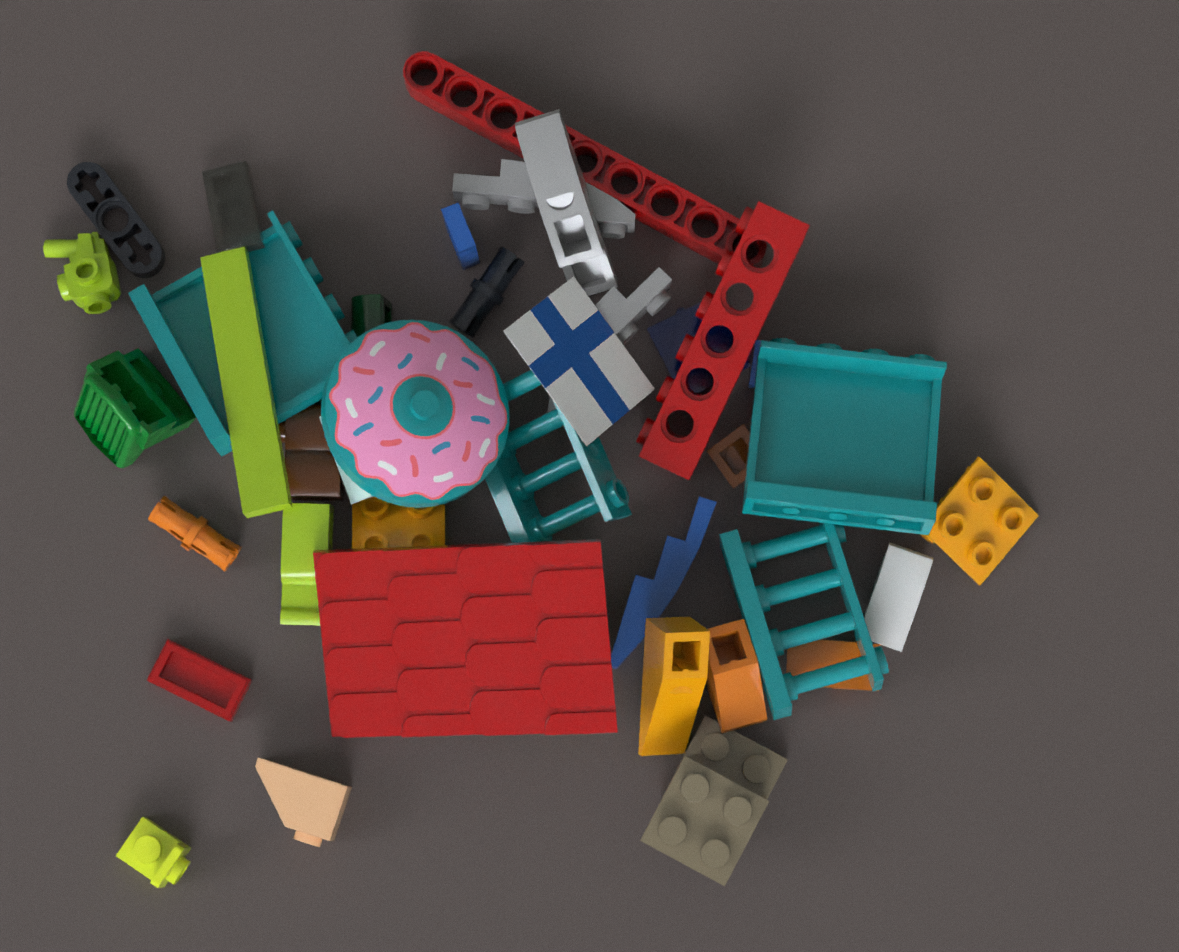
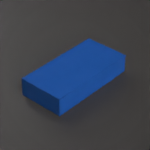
[441,203,480,270]

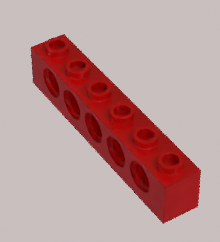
[636,201,811,480]

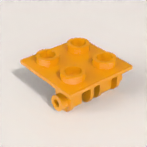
[920,457,1039,585]
[352,497,445,549]

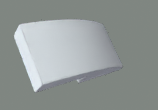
[864,542,934,652]

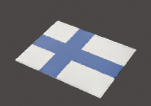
[503,276,655,446]

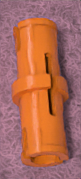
[148,495,242,571]

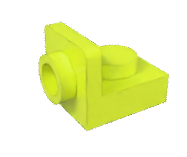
[116,817,191,888]

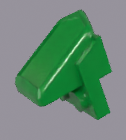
[74,348,196,469]

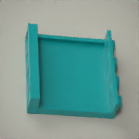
[128,211,358,457]
[742,338,947,535]

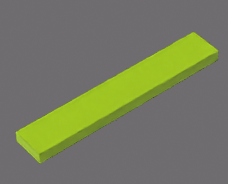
[200,246,293,518]

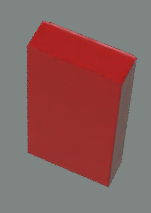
[147,639,253,722]

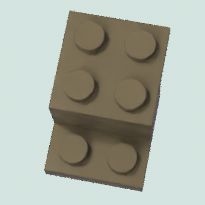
[640,715,788,886]

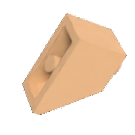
[255,758,352,847]

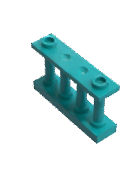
[485,370,632,543]
[719,522,889,720]

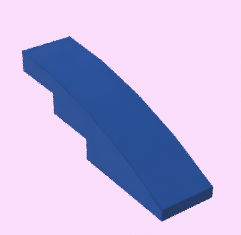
[611,497,717,669]

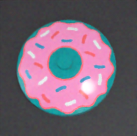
[321,320,509,508]

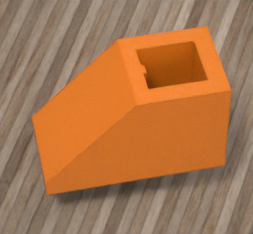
[706,619,767,733]

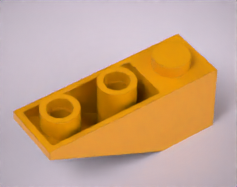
[638,617,710,756]

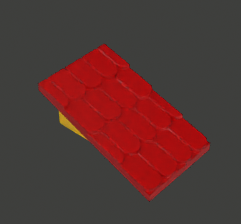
[313,539,618,738]

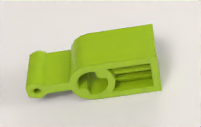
[280,503,334,626]

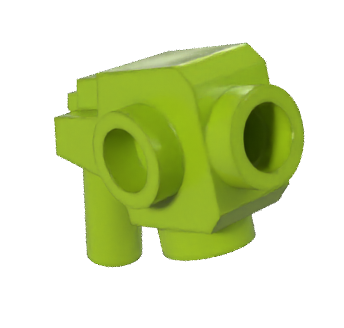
[43,232,121,314]

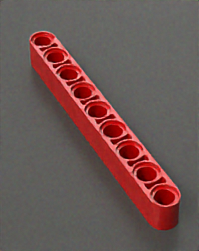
[403,51,767,268]

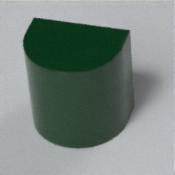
[351,294,392,337]

